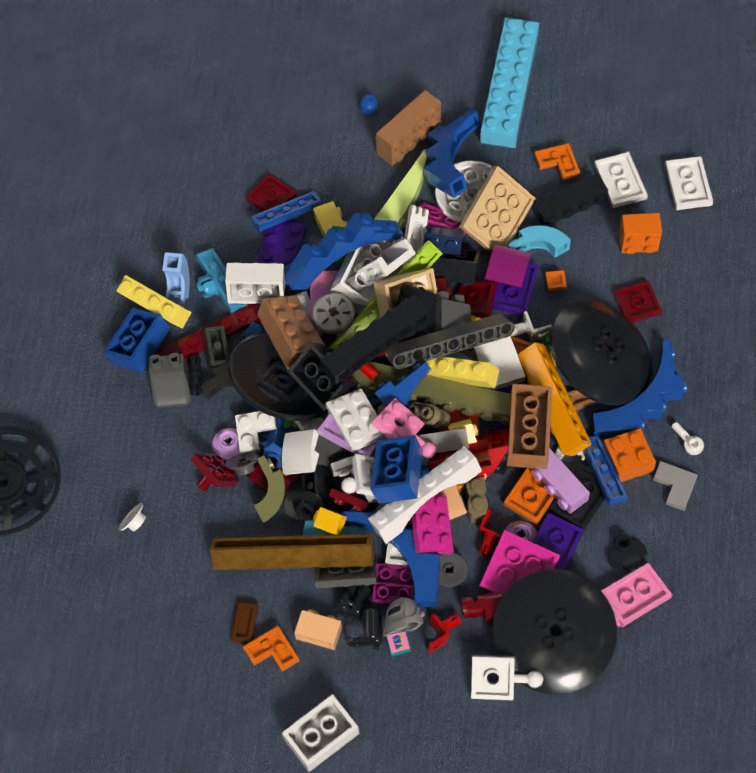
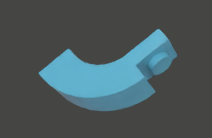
[508,226,571,258]

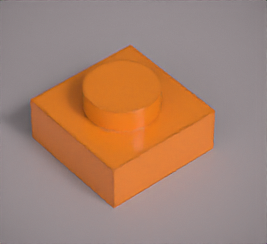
[545,270,567,292]

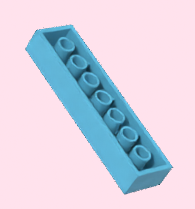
[480,18,539,148]

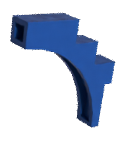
[423,109,481,198]
[285,213,403,290]
[591,341,687,439]
[374,362,432,456]
[342,506,441,607]

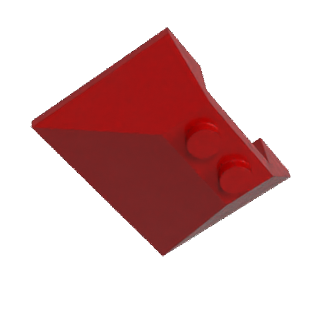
[429,428,509,477]

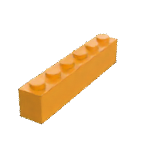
[517,343,592,456]

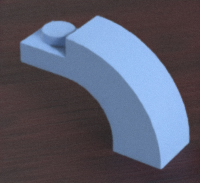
[162,252,190,308]

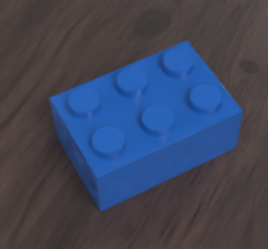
[103,308,171,373]
[370,435,423,503]

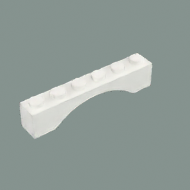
[368,446,482,544]

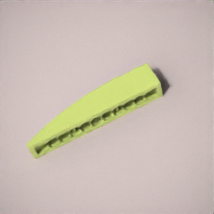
[374,149,428,243]

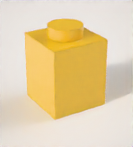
[313,507,347,535]

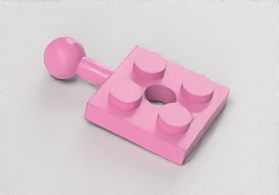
[371,398,436,458]

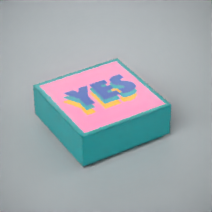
[386,630,411,657]

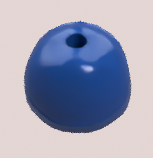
[359,94,378,116]

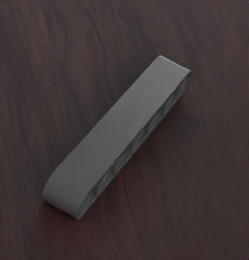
[385,314,515,369]

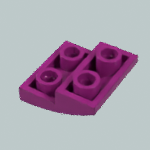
[485,245,531,289]
[372,563,415,604]

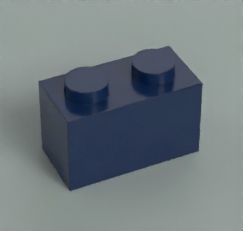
[423,226,463,255]

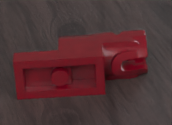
[461,592,503,625]

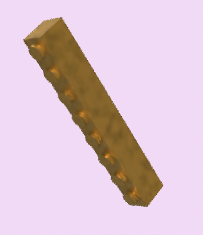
[210,534,375,570]

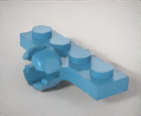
[196,248,248,313]

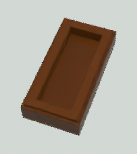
[231,602,259,644]

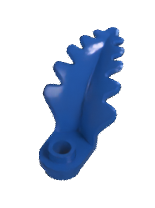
[259,418,291,471]

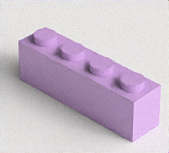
[529,448,590,514]

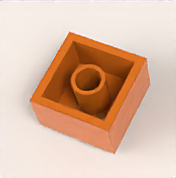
[619,213,662,254]
[603,428,656,482]

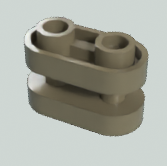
[408,402,450,430]

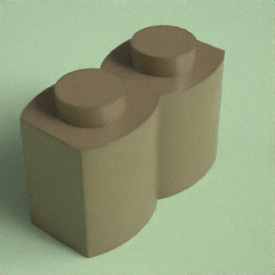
[466,477,488,523]

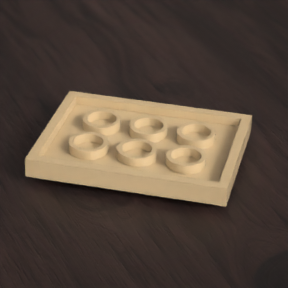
[459,166,536,254]

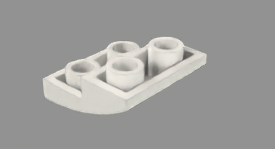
[282,429,319,475]

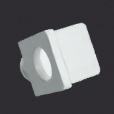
[511,311,552,341]

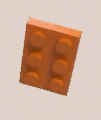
[504,468,555,525]

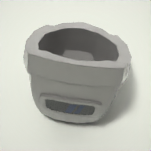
[383,598,425,637]

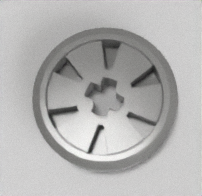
[313,293,355,334]

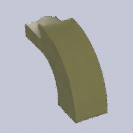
[254,456,285,524]

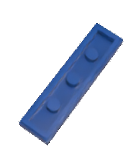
[250,192,322,232]
[583,435,628,505]

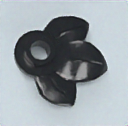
[608,535,648,572]

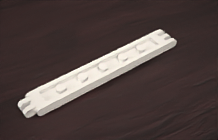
[398,204,429,272]

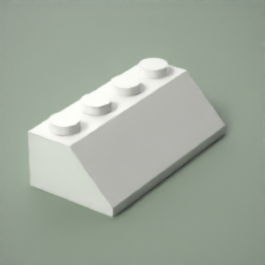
[329,240,394,306]

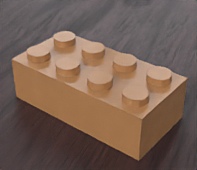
[376,90,441,166]
[257,295,325,369]
[507,384,552,469]

